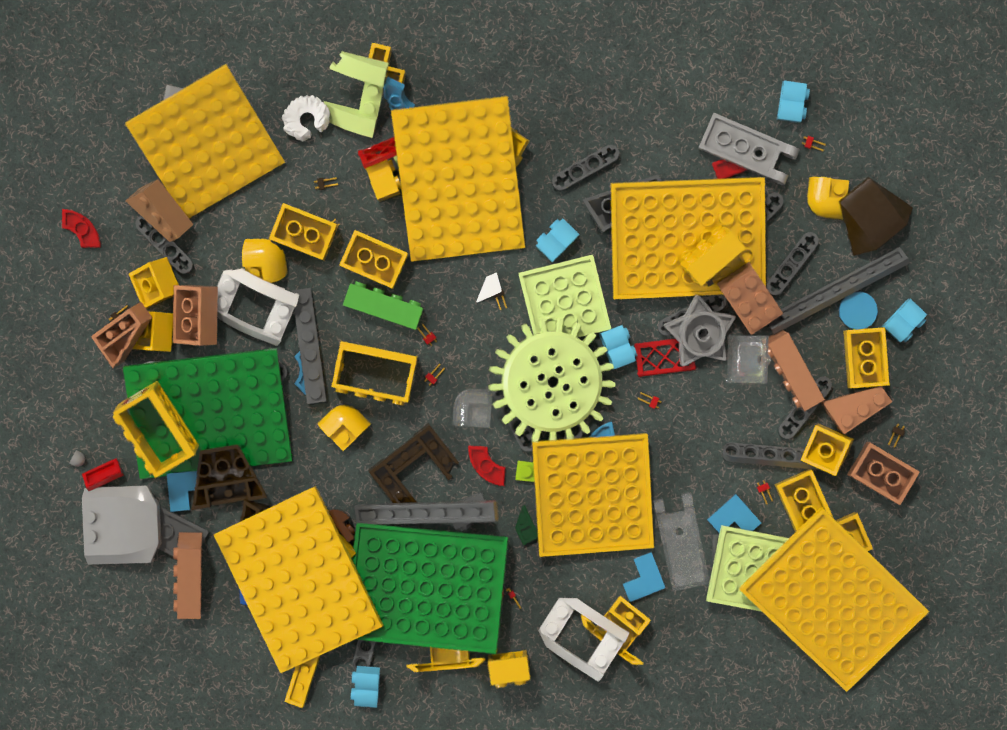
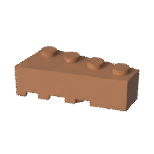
[762,330,825,411]
[174,532,202,619]

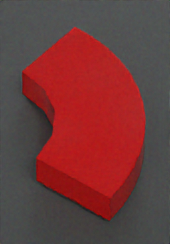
[62,209,101,248]
[468,445,505,486]

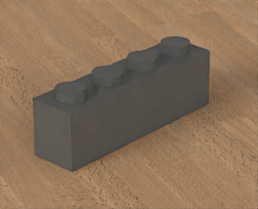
[583,175,662,233]

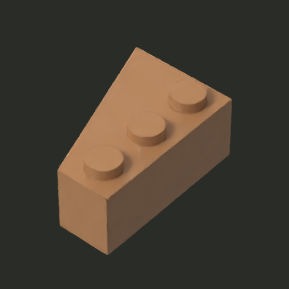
[125,179,193,242]

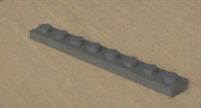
[767,247,910,334]
[354,501,499,524]

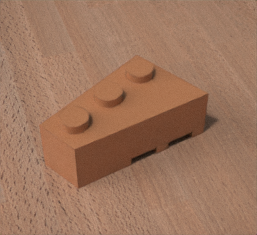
[91,302,152,368]
[821,386,892,434]

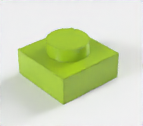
[515,460,534,482]

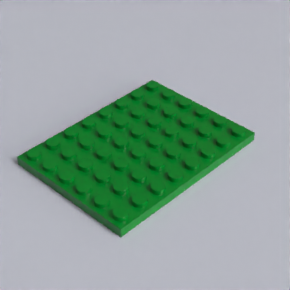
[123,348,292,479]
[352,523,509,654]

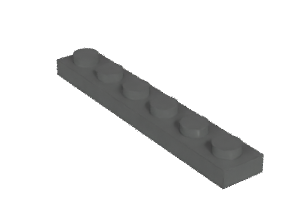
[292,288,326,404]

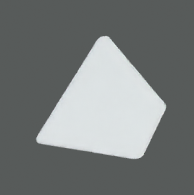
[476,273,502,302]

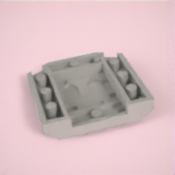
[82,485,161,565]

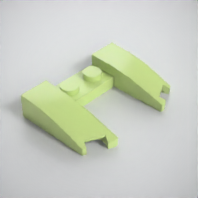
[323,51,389,138]

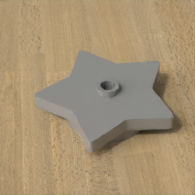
[664,295,736,366]

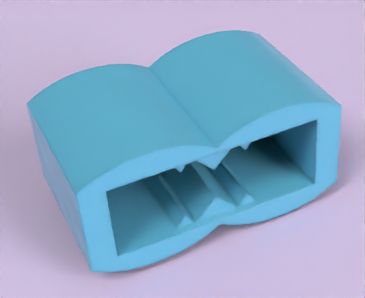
[777,81,810,123]
[536,219,579,263]
[882,299,927,343]
[599,325,637,369]
[351,666,380,708]

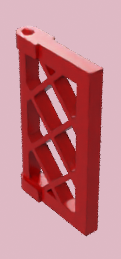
[358,137,397,169]
[634,339,696,377]

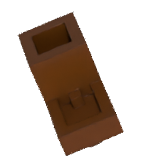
[328,509,356,542]

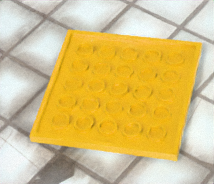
[125,64,285,218]
[532,433,654,557]

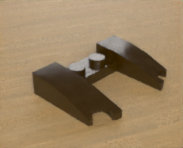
[368,423,459,503]

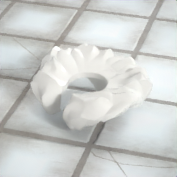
[282,95,330,141]

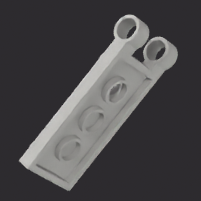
[698,113,800,185]

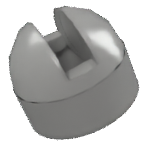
[69,450,85,467]

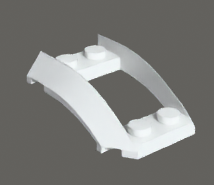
[217,268,299,346]
[538,598,629,681]

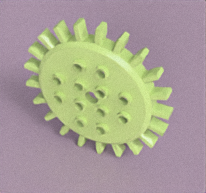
[488,318,615,442]

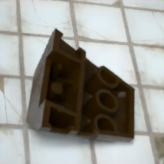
[839,177,913,256]
[192,444,268,510]

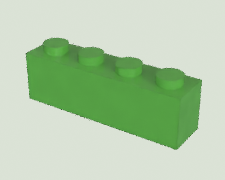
[343,281,424,330]

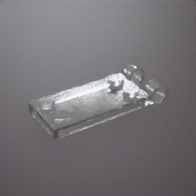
[653,492,710,592]

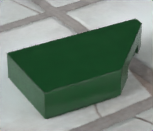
[515,505,538,545]

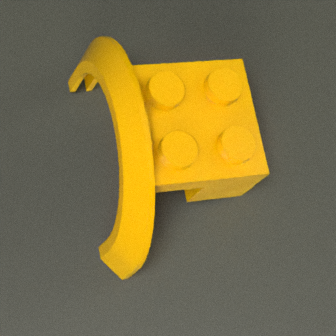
[581,596,651,665]
[407,647,486,672]

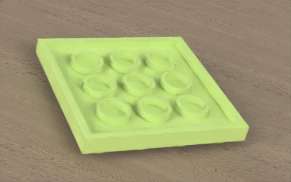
[518,255,611,338]
[706,525,789,611]

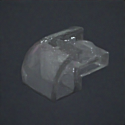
[452,388,492,428]

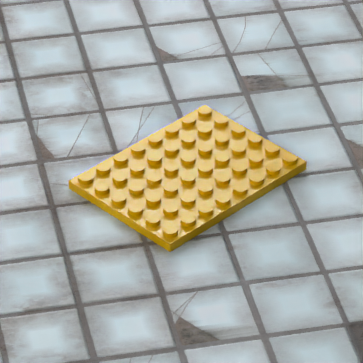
[391,96,525,262]
[611,177,766,299]
[214,486,383,673]
[739,507,929,692]

